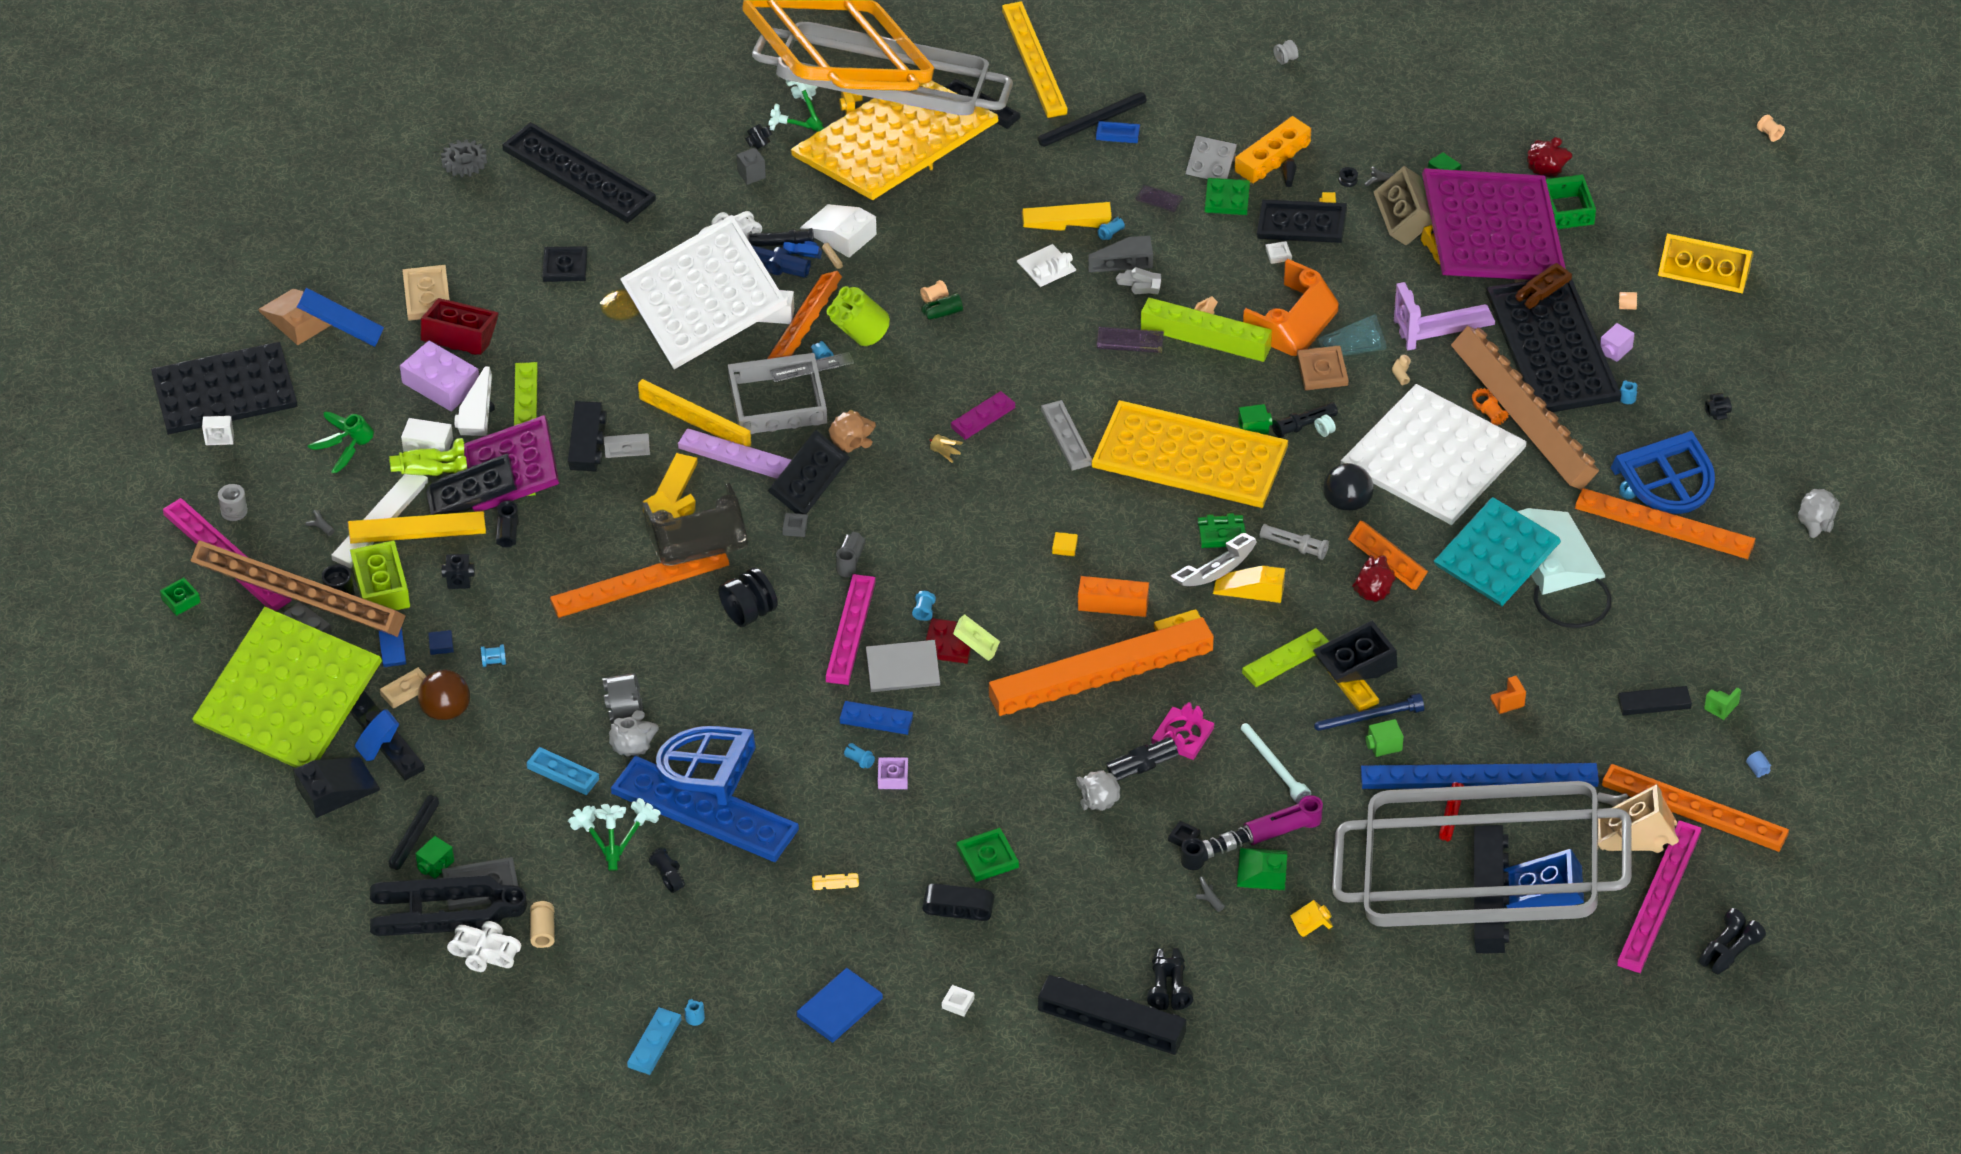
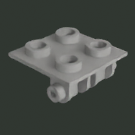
[1185,136,1237,179]

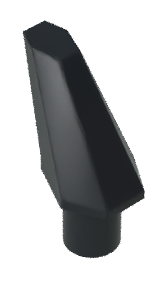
[1283,158,1297,187]

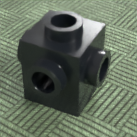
[442,554,475,589]

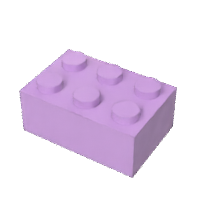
[400,341,479,411]

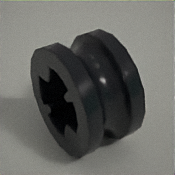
[1339,167,1358,187]

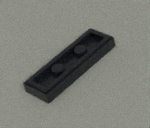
[1618,686,1692,716]

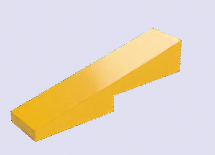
[1022,202,1112,231]

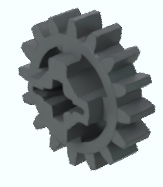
[441,139,487,178]

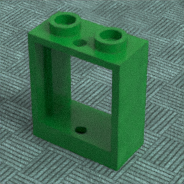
[1546,174,1596,229]

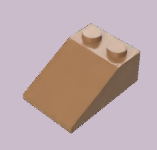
[259,289,331,345]

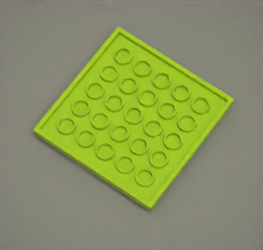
[192,607,382,768]

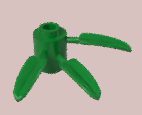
[308,412,374,473]

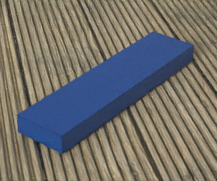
[297,288,384,347]

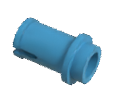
[1097,217,1125,240]
[844,743,875,768]

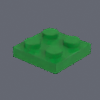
[1205,178,1250,215]
[956,828,1019,882]

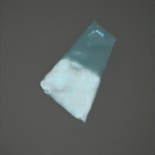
[1317,314,1386,356]

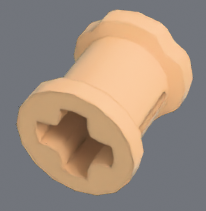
[1757,115,1785,142]
[920,280,949,303]

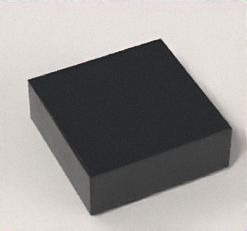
[1168,821,1201,847]

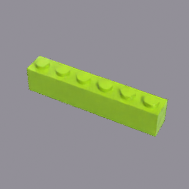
[1141,297,1272,362]

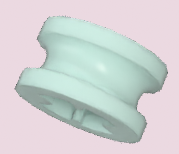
[1314,414,1336,437]

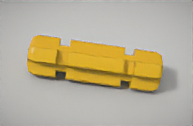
[812,873,859,890]

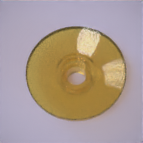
[600,289,640,320]

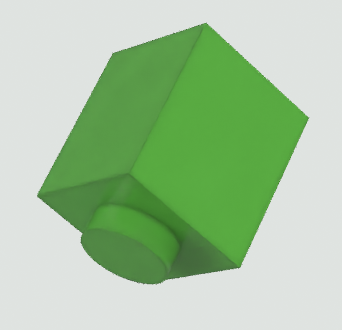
[1366,719,1404,757]

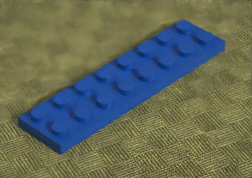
[611,756,799,862]

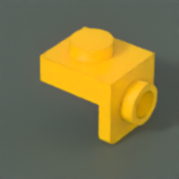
[839,91,863,114]
[1290,900,1333,937]

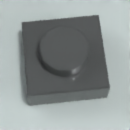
[783,513,808,537]

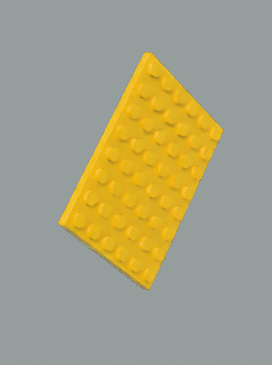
[791,81,998,200]

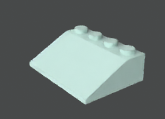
[1517,508,1605,595]

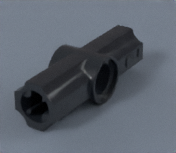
[1106,737,1179,781]

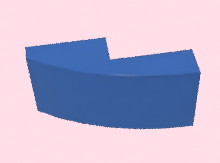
[379,627,406,667]
[355,709,399,761]

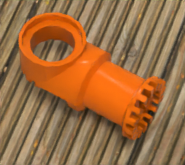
[1472,388,1509,426]

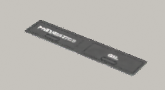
[770,352,854,382]

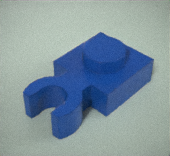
[783,241,822,259]

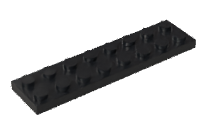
[502,122,656,223]

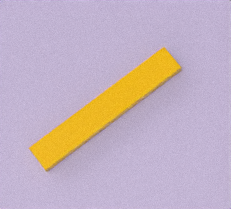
[638,379,751,447]
[348,511,486,544]

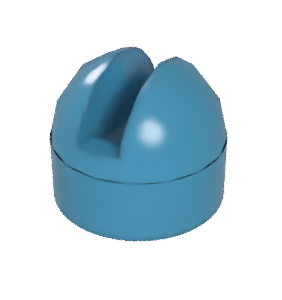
[1619,480,1636,499]

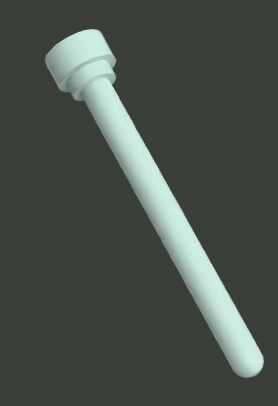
[1241,723,1311,804]

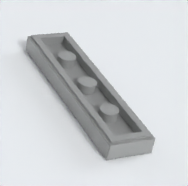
[1041,400,1092,471]

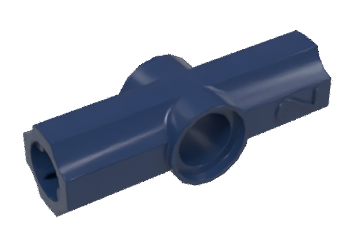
[751,245,811,278]

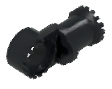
[649,848,685,893]

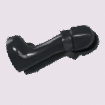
[1698,908,1766,975]
[1147,948,1193,1010]

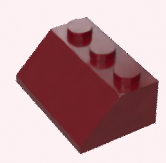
[421,298,499,355]

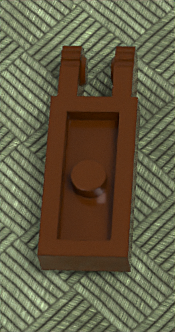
[1515,263,1572,309]

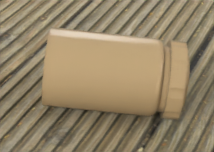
[530,901,555,948]

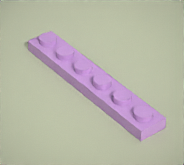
[678,428,791,478]

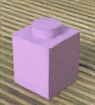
[1600,323,1634,362]

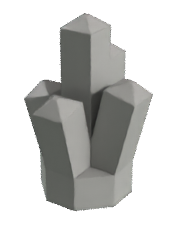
[1116,267,1161,295]

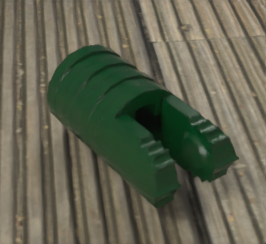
[921,293,963,320]

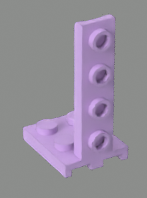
[1394,282,1495,350]

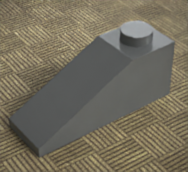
[1088,236,1153,272]

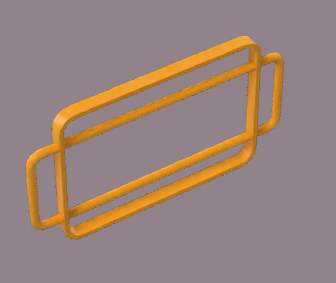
[742,0,934,91]

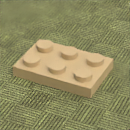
[403,265,450,321]

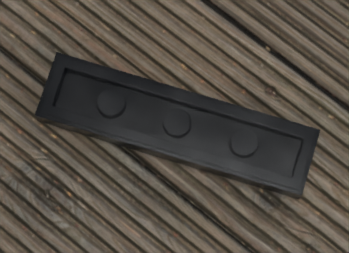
[945,79,1020,129]

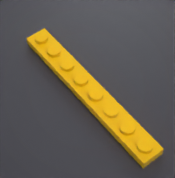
[1002,1,1067,118]

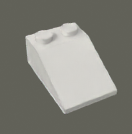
[800,204,877,257]

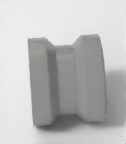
[1273,40,1298,65]

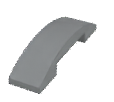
[1171,533,1257,586]

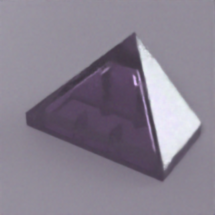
[1136,185,1183,212]

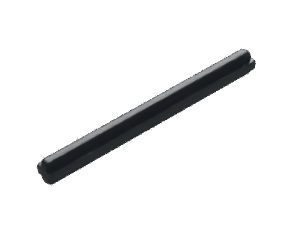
[1038,92,1147,147]

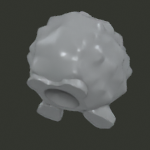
[1798,489,1840,538]
[609,710,659,757]
[1076,770,1120,811]

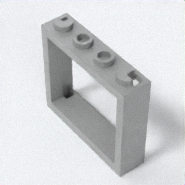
[728,353,827,434]

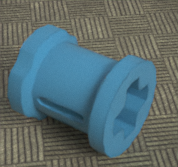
[912,591,936,621]
[481,644,506,667]

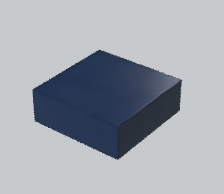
[429,630,454,655]

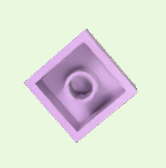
[878,758,908,789]

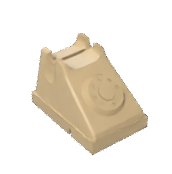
[1598,784,1679,853]

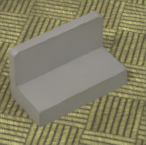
[604,433,650,458]

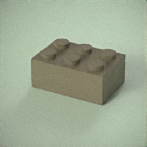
[1374,166,1432,245]

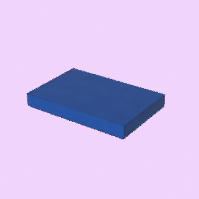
[797,968,883,1043]

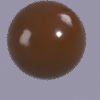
[418,670,470,720]

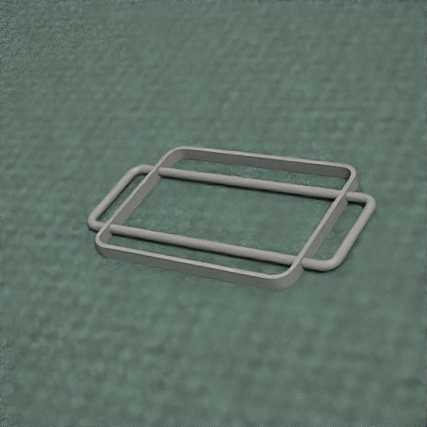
[752,22,1013,115]
[1332,781,1632,927]

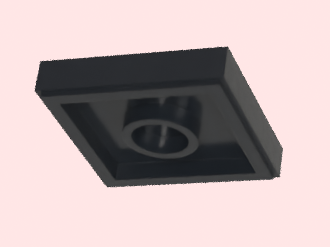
[543,246,588,282]

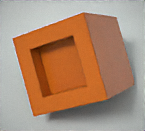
[1490,676,1526,714]

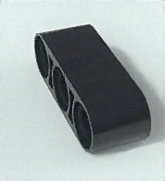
[922,884,995,921]

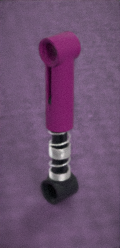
[1181,795,1323,870]

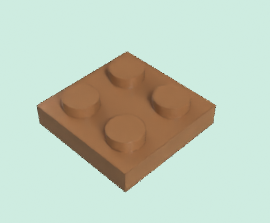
[1297,346,1348,390]

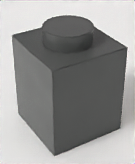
[737,148,766,185]

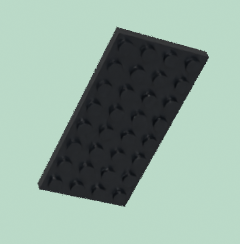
[1486,279,1621,412]

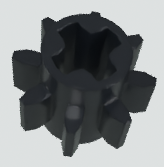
[745,123,773,149]
[1705,393,1732,420]

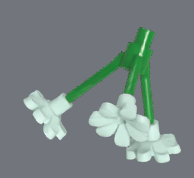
[768,79,824,132]
[568,798,661,871]

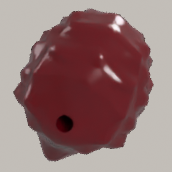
[1527,137,1572,177]
[1352,555,1396,602]

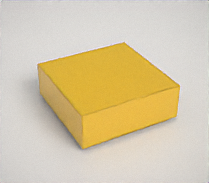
[1052,532,1078,556]

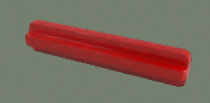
[1439,782,1464,842]

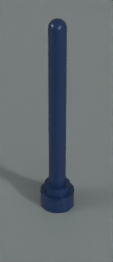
[1314,693,1424,731]

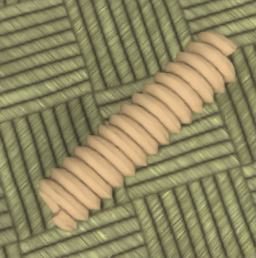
[822,243,843,269]

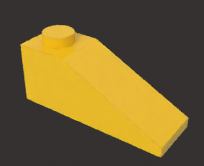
[1213,566,1285,603]

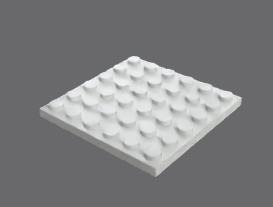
[620,215,788,369]
[1341,384,1527,525]

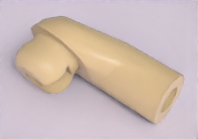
[1392,355,1411,385]

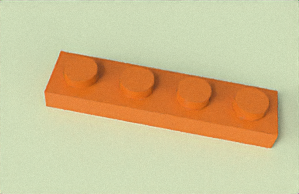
[1348,521,1428,590]

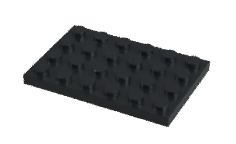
[151,342,298,435]

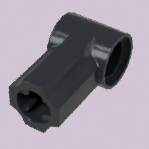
[496,501,519,547]

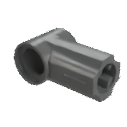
[836,532,866,577]

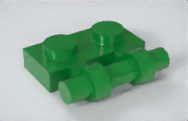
[1198,513,1246,548]

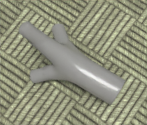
[1597,792,1628,807]

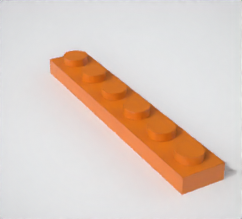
[767,271,842,359]

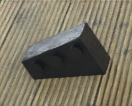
[568,401,607,472]

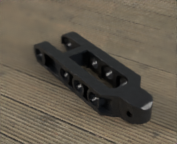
[370,875,527,936]

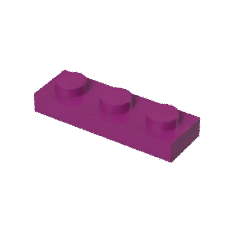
[951,391,1015,440]

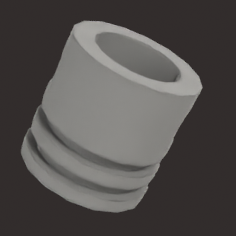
[218,484,248,521]

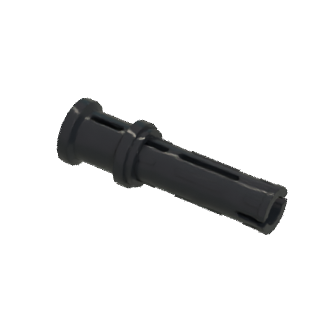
[749,228,814,246]
[1272,402,1338,438]

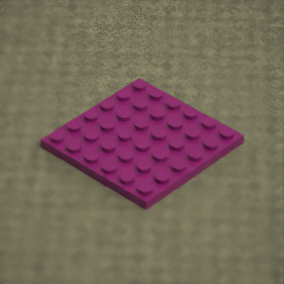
[1422,168,1566,280]

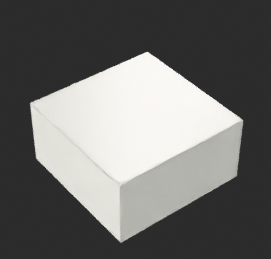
[202,416,234,445]

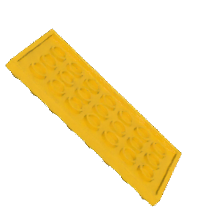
[1092,400,1288,508]

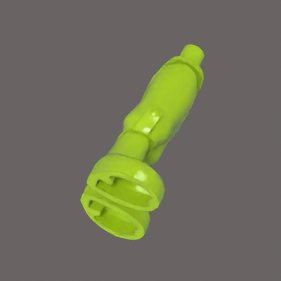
[389,438,467,476]

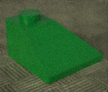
[1237,847,1288,890]

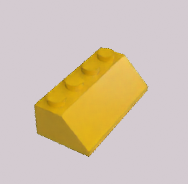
[1658,233,1754,293]

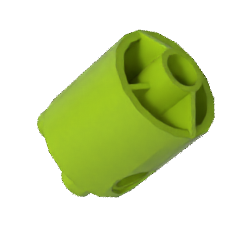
[827,286,890,346]

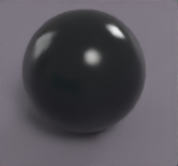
[1323,463,1374,510]

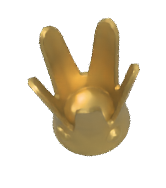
[930,434,963,463]

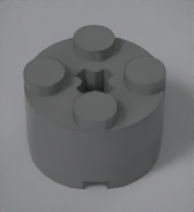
[603,673,644,724]

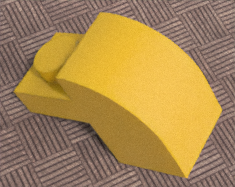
[643,491,696,531]

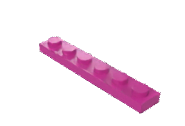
[826,574,875,685]

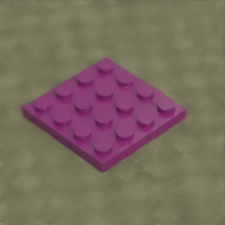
[464,415,559,512]

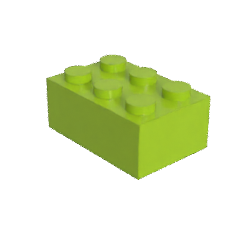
[350,540,410,610]

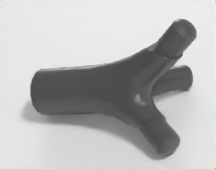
[1365,167,1395,187]
[306,510,335,536]
[1196,876,1225,912]

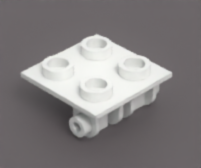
[1017,244,1076,287]

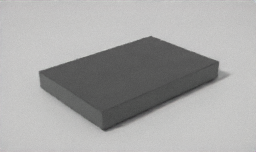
[442,857,518,910]

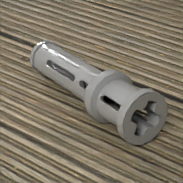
[1260,524,1329,560]

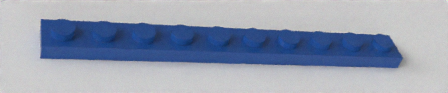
[1361,763,1599,789]

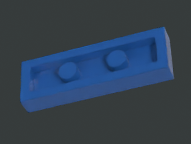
[840,701,913,735]

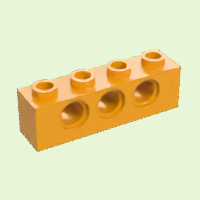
[1235,116,1311,184]

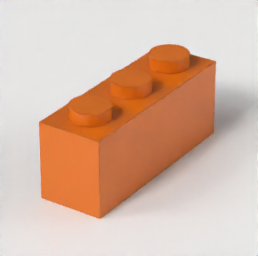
[1078,576,1149,617]

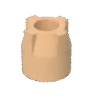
[1619,292,1637,310]

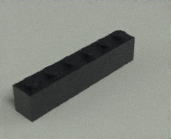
[1474,825,1510,954]
[1038,975,1186,1055]

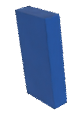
[1096,121,1140,143]

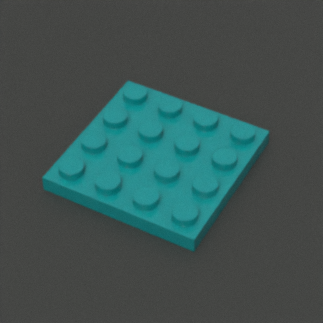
[1434,497,1561,606]

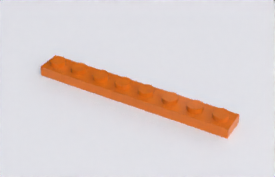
[1575,488,1756,559]
[550,545,729,618]
[1602,764,1789,852]

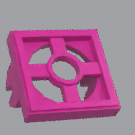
[1152,702,1214,760]

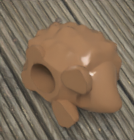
[828,410,876,453]

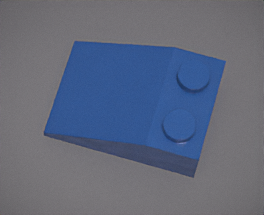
[1504,849,1584,908]

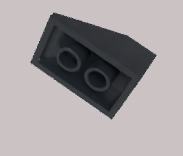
[1313,620,1398,683]
[293,757,380,818]

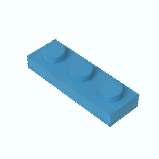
[527,747,599,795]
[627,1007,681,1075]

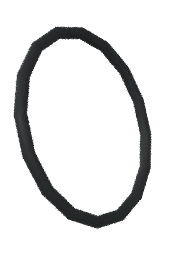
[1534,578,1612,628]

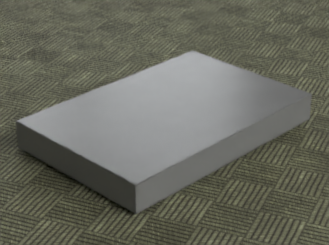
[866,640,940,692]

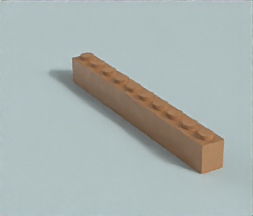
[1451,326,1599,490]
[191,540,406,637]

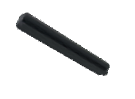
[388,795,439,870]

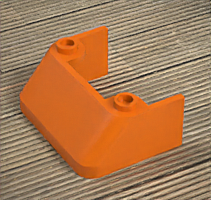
[1243,259,1339,356]

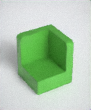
[1704,688,1741,720]

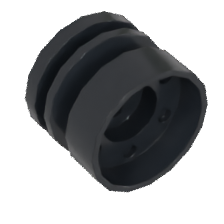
[718,567,778,627]

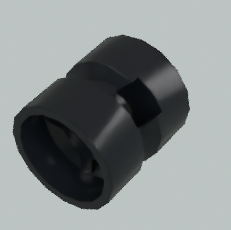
[322,564,355,595]

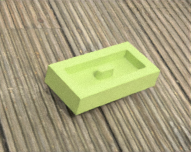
[953,614,1000,661]

